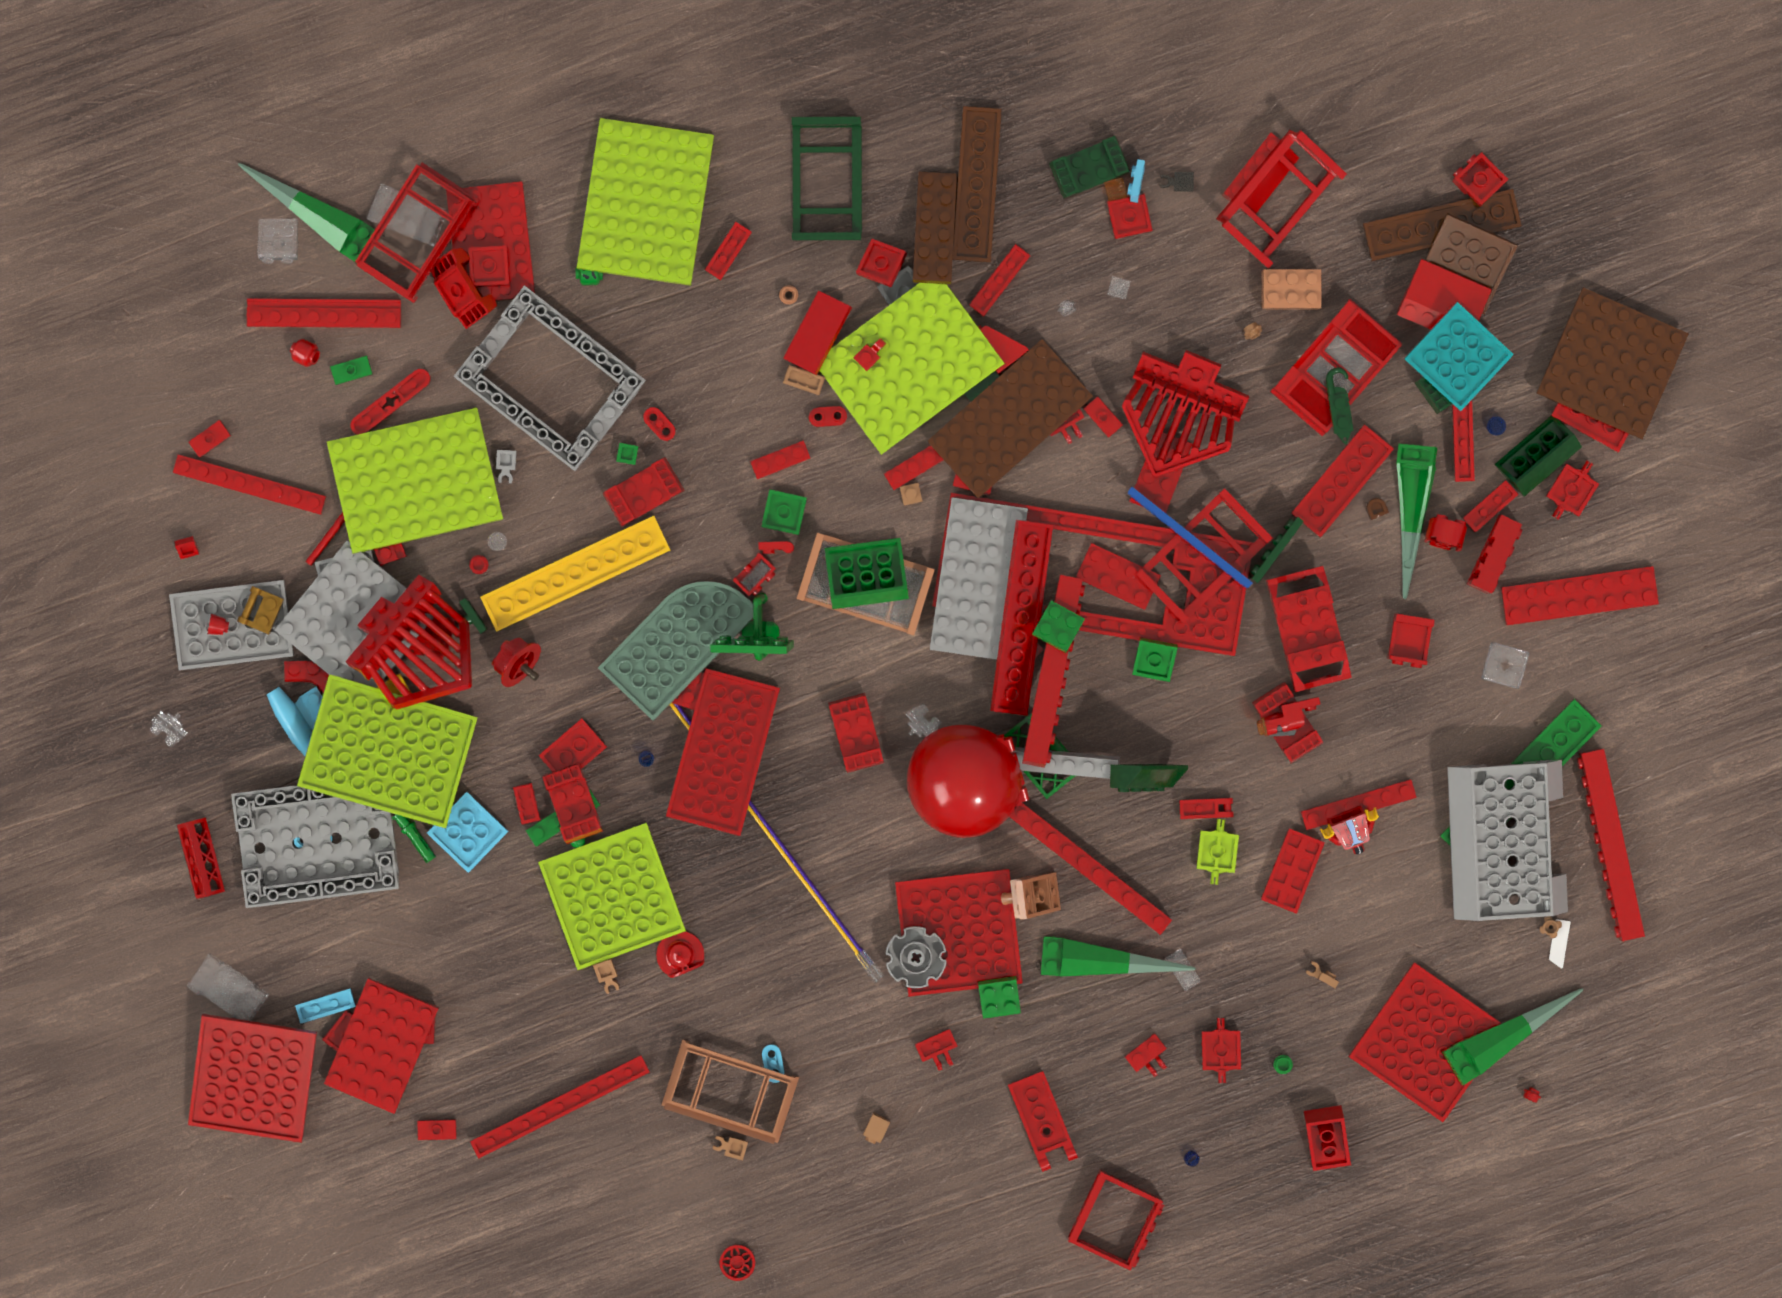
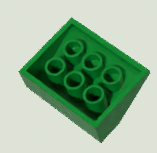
[824,538,909,609]

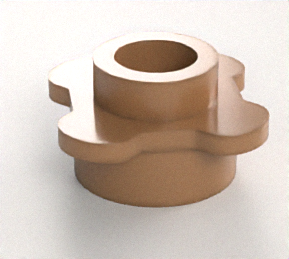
[1243,322,1262,340]
[1540,916,1562,938]

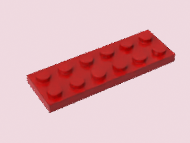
[1291,424,1394,538]

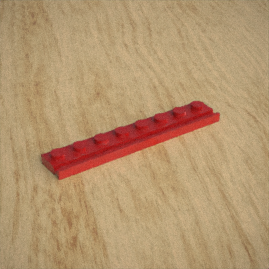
[247,299,401,328]

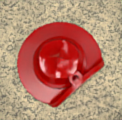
[656,931,704,978]

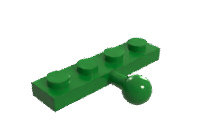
[526,789,601,848]

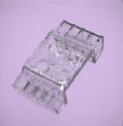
[366,183,448,247]
[187,953,269,1021]

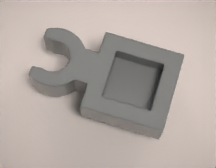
[496,450,517,484]

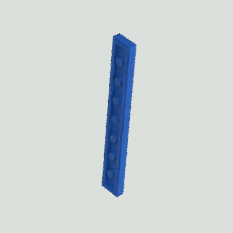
[1127,487,1253,589]

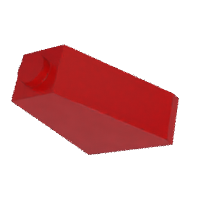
[978,325,1029,374]

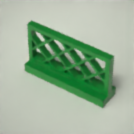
[1004,712,1076,799]

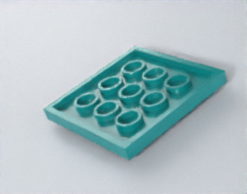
[1404,302,1514,411]

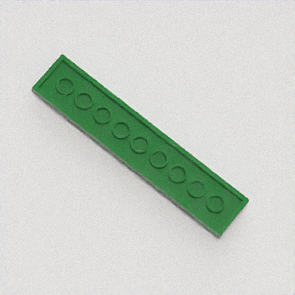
[1440,699,1602,847]

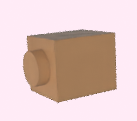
[863,1112,890,1144]

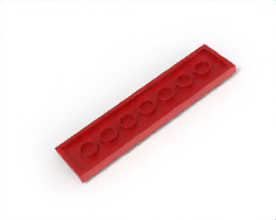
[1501,566,1659,625]

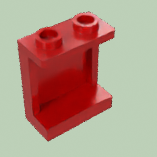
[1387,614,1435,668]

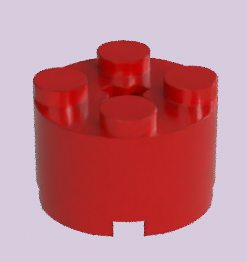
[1424,514,1467,551]

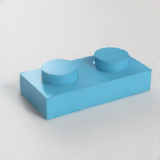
[1127,159,1145,203]

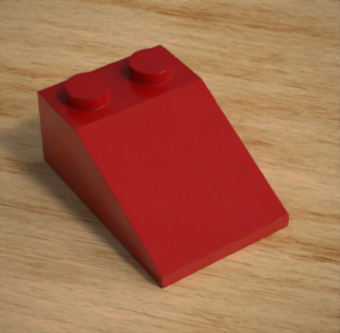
[1304,1105,1351,1171]

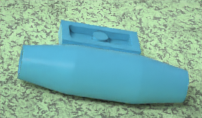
[267,687,322,756]

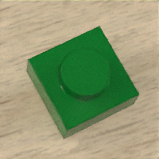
[616,443,639,465]

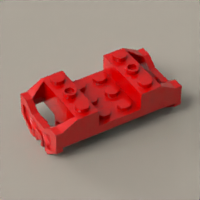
[1266,566,1352,692]

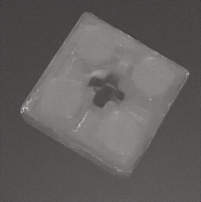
[1481,642,1529,689]

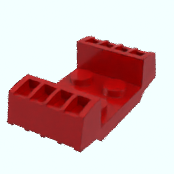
[431,248,497,329]
[603,457,685,527]
[1252,682,1323,764]
[828,693,884,773]
[542,763,603,844]

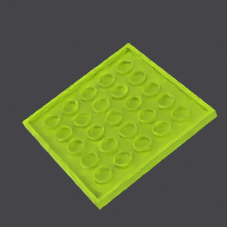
[538,823,686,970]

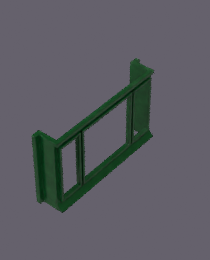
[792,117,862,241]

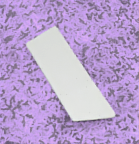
[1549,919,1571,968]

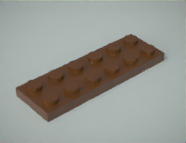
[913,172,957,284]

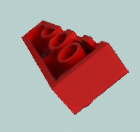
[1466,515,1523,594]

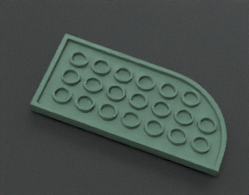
[598,581,753,722]

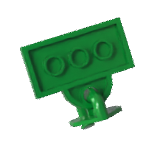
[710,593,794,661]

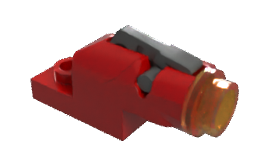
[1256,697,1321,737]

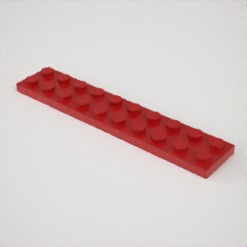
[990,520,1053,716]

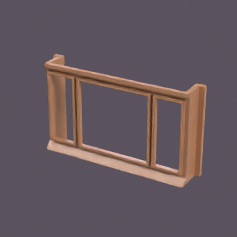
[662,1040,799,1144]

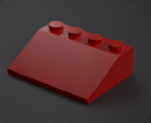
[1397,258,1492,329]

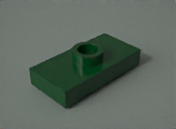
[459,598,488,634]

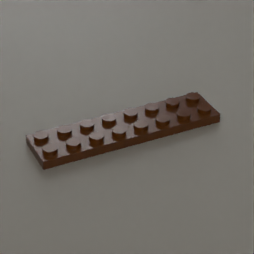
[953,106,1002,263]
[1363,189,1522,261]

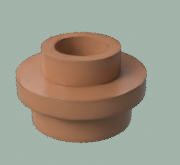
[779,285,798,305]

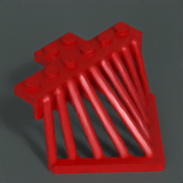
[1122,350,1249,477]
[345,575,472,710]

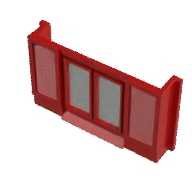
[1270,299,1402,436]

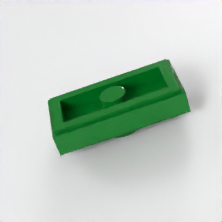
[330,356,373,385]

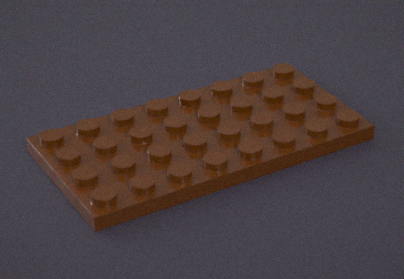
[927,339,1093,498]

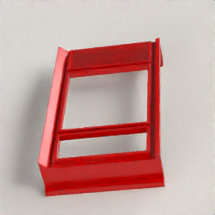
[1216,130,1347,269]
[355,162,480,303]
[1136,488,1272,624]

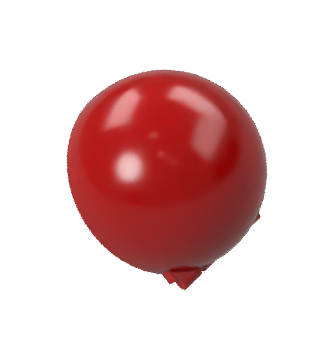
[907,725,1029,838]

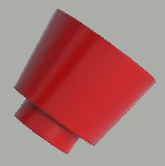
[207,613,229,635]

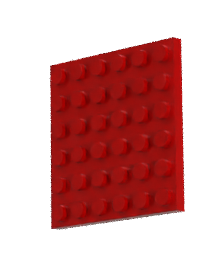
[895,869,1023,997]
[1348,962,1501,1122]
[188,1014,317,1143]

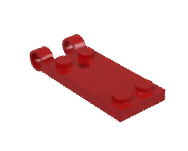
[1008,1071,1078,1172]

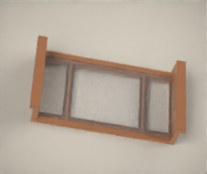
[797,533,935,635]

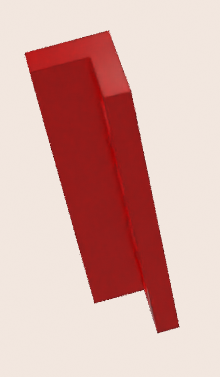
[177,817,225,899]

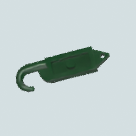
[1326,367,1354,445]

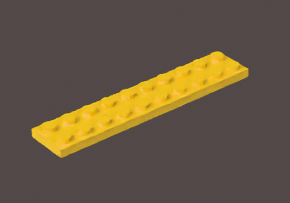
[480,516,670,632]

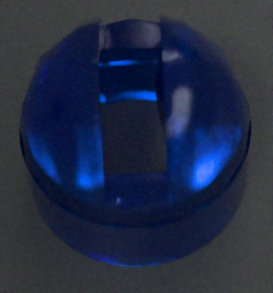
[639,751,654,767]
[1184,1151,1200,1167]

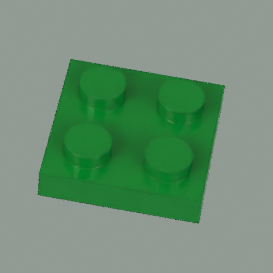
[761,489,807,535]
[1032,600,1085,653]
[1132,637,1178,682]
[978,976,1021,1019]

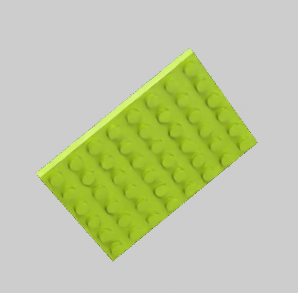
[577,118,714,286]
[819,283,1005,455]
[327,408,503,554]
[297,674,478,828]

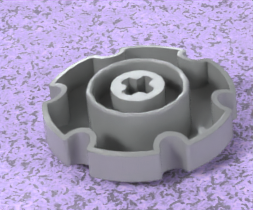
[886,926,947,988]

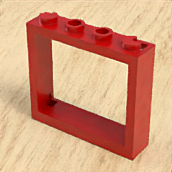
[1067,1170,1164,1271]

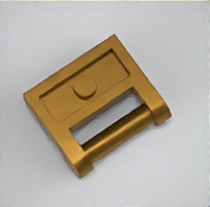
[237,586,284,635]

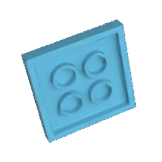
[427,792,509,873]

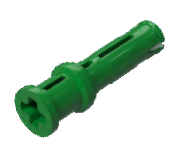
[392,815,436,863]

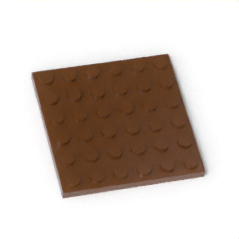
[1536,287,1689,440]

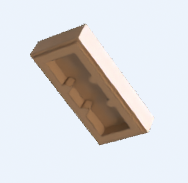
[783,365,825,395]

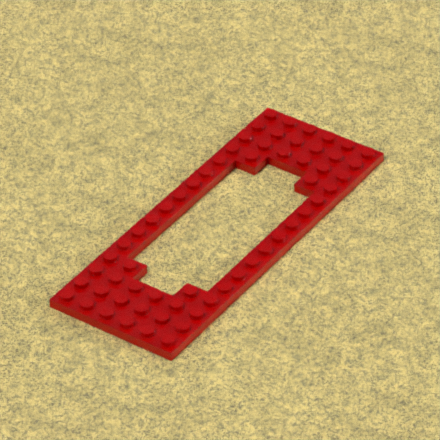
[932,493,1253,656]

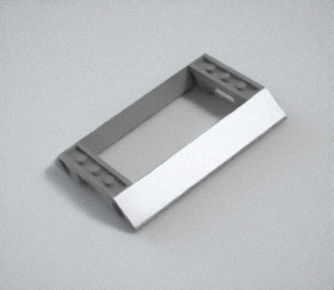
[453,285,646,471]

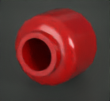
[290,339,320,367]

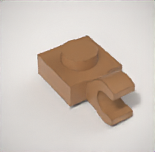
[1306,961,1339,988]

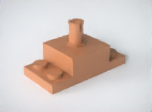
[1001,872,1061,920]

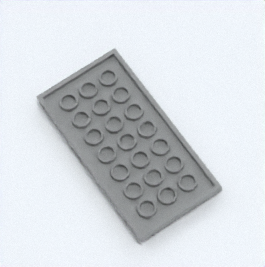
[930,498,1028,659]

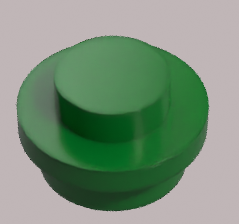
[1273,1055,1293,1074]

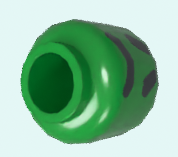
[576,267,603,286]

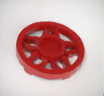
[719,1244,755,1281]

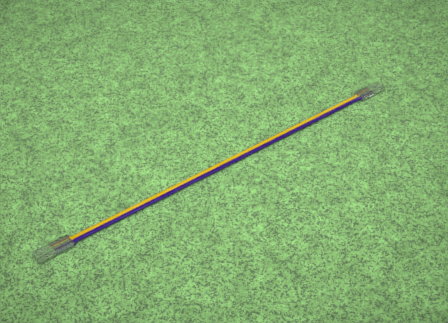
[670,703,885,983]

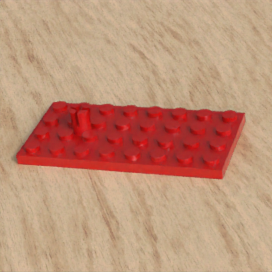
[666,668,780,836]

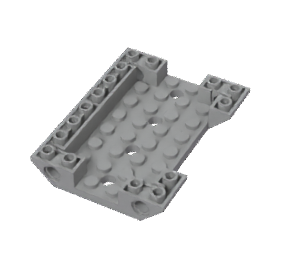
[1447,759,1568,921]

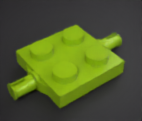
[1196,819,1239,885]

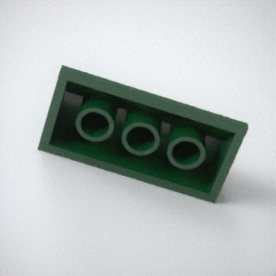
[1494,416,1582,497]
[1110,764,1188,792]

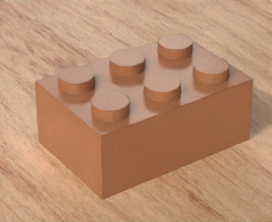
[1262,269,1321,310]

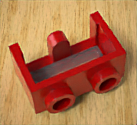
[733,553,776,596]

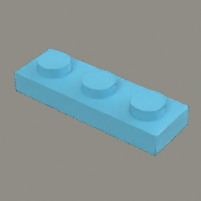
[295,988,356,1024]

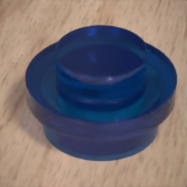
[1487,416,1506,436]

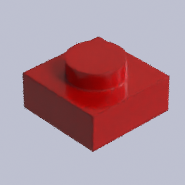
[174,536,199,559]

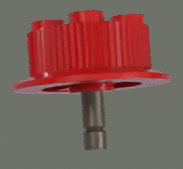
[492,637,541,687]

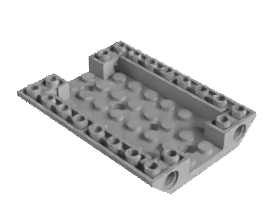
[231,785,399,908]

